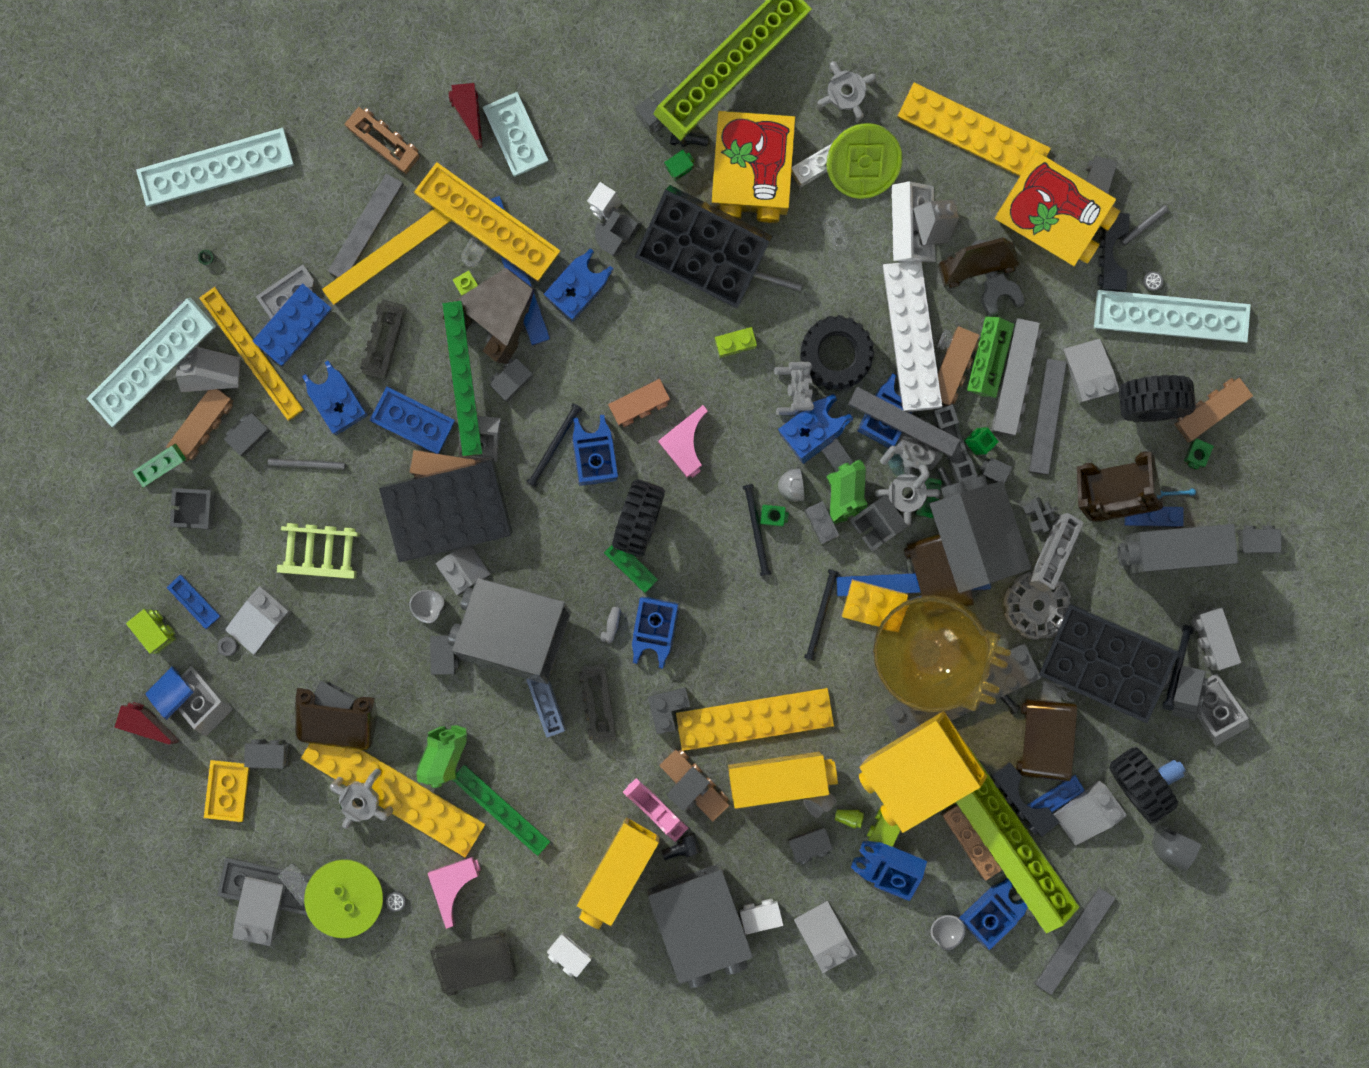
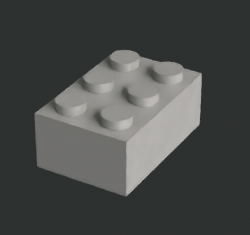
[1191,607,1241,670]

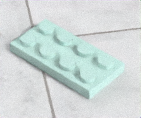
[483,92,549,177]

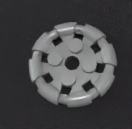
[1003,572,1072,640]

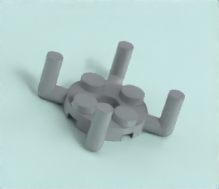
[816,61,876,123]
[774,362,814,415]
[880,433,943,490]
[875,465,942,527]
[330,769,393,829]

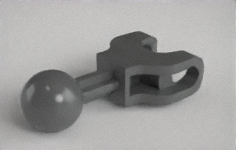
[971,239,1024,317]

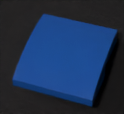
[145,666,194,720]

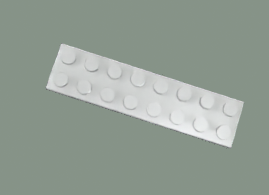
[883,261,942,412]

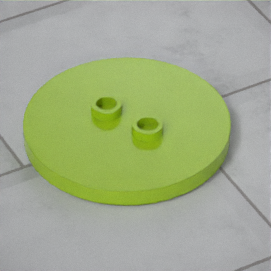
[826,123,902,199]
[304,859,383,938]

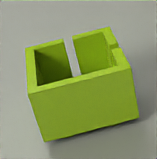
[126,609,176,654]

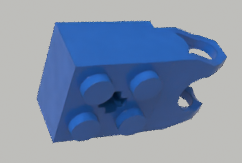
[544,248,614,322]
[302,360,368,436]
[857,373,912,448]
[778,394,853,464]
[572,415,618,486]
[632,596,680,669]
[851,841,927,901]
[958,878,1027,950]

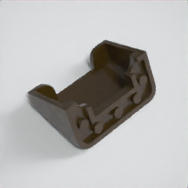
[1076,451,1163,522]
[904,534,974,618]
[295,688,378,750]
[1016,699,1077,782]

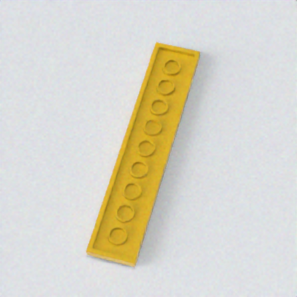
[301,743,486,858]

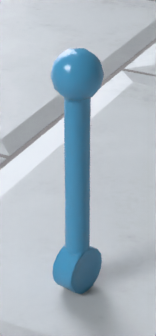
[1161,489,1196,497]

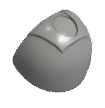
[778,469,804,502]
[409,590,444,623]
[803,793,837,818]
[930,915,965,950]

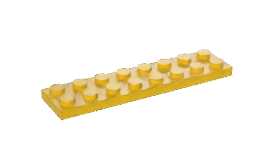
[897,82,1051,176]
[414,162,561,282]
[676,688,834,751]

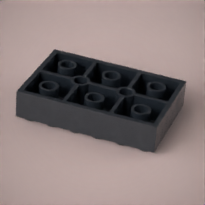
[635,185,773,308]
[379,458,513,562]
[1039,604,1180,723]

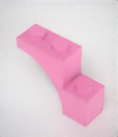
[623,778,688,842]

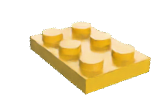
[842,579,908,632]
[204,760,250,822]

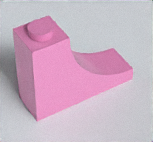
[658,405,708,478]
[428,857,481,929]

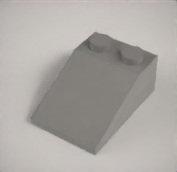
[1063,339,1119,404]
[176,347,241,392]
[225,586,292,655]
[178,666,233,736]
[1197,673,1249,746]
[1053,780,1127,845]
[232,877,284,946]
[794,901,857,973]

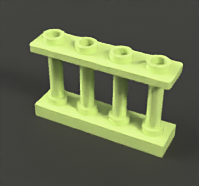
[277,523,360,579]

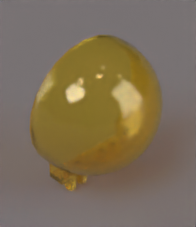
[873,595,1011,712]

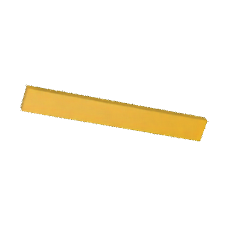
[322,209,451,305]
[199,287,304,421]

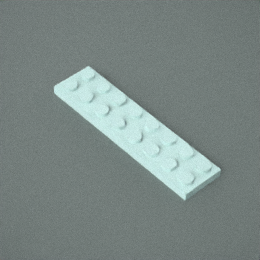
[136,128,294,207]
[1094,290,1251,343]
[86,297,216,427]

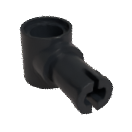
[670,130,709,147]
[661,833,702,861]

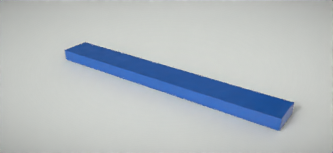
[489,196,550,346]
[836,573,991,596]

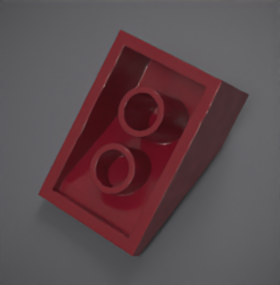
[449,83,483,148]
[114,702,179,745]

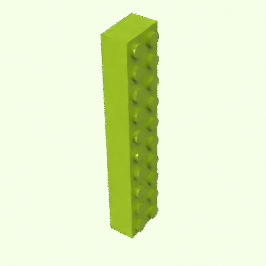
[653,0,812,141]
[956,747,1079,934]

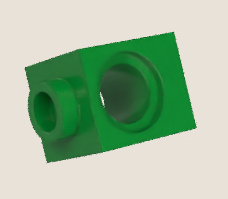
[664,150,695,181]
[964,427,999,455]
[1184,439,1214,470]
[760,505,789,527]

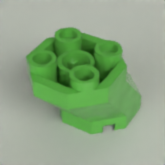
[826,460,868,525]
[416,725,467,788]

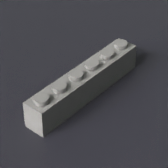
[991,318,1042,436]

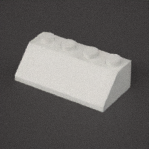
[892,181,936,262]

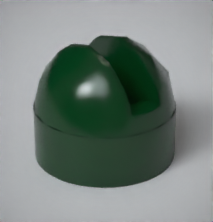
[198,249,214,265]

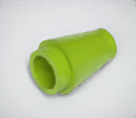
[835,809,864,829]

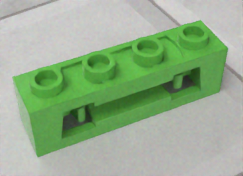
[967,317,1014,398]

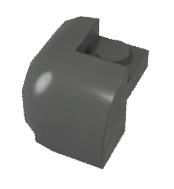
[595,207,643,256]
[1152,825,1202,871]

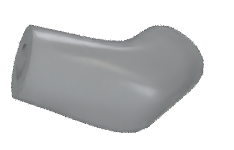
[601,607,621,644]

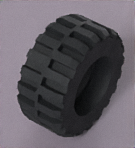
[800,315,874,391]
[1119,375,1196,422]
[612,479,665,557]
[1109,747,1178,823]

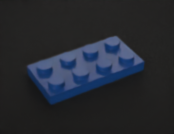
[253,283,332,367]
[369,386,455,454]

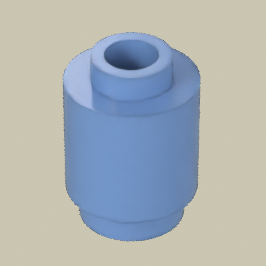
[1158,760,1185,785]

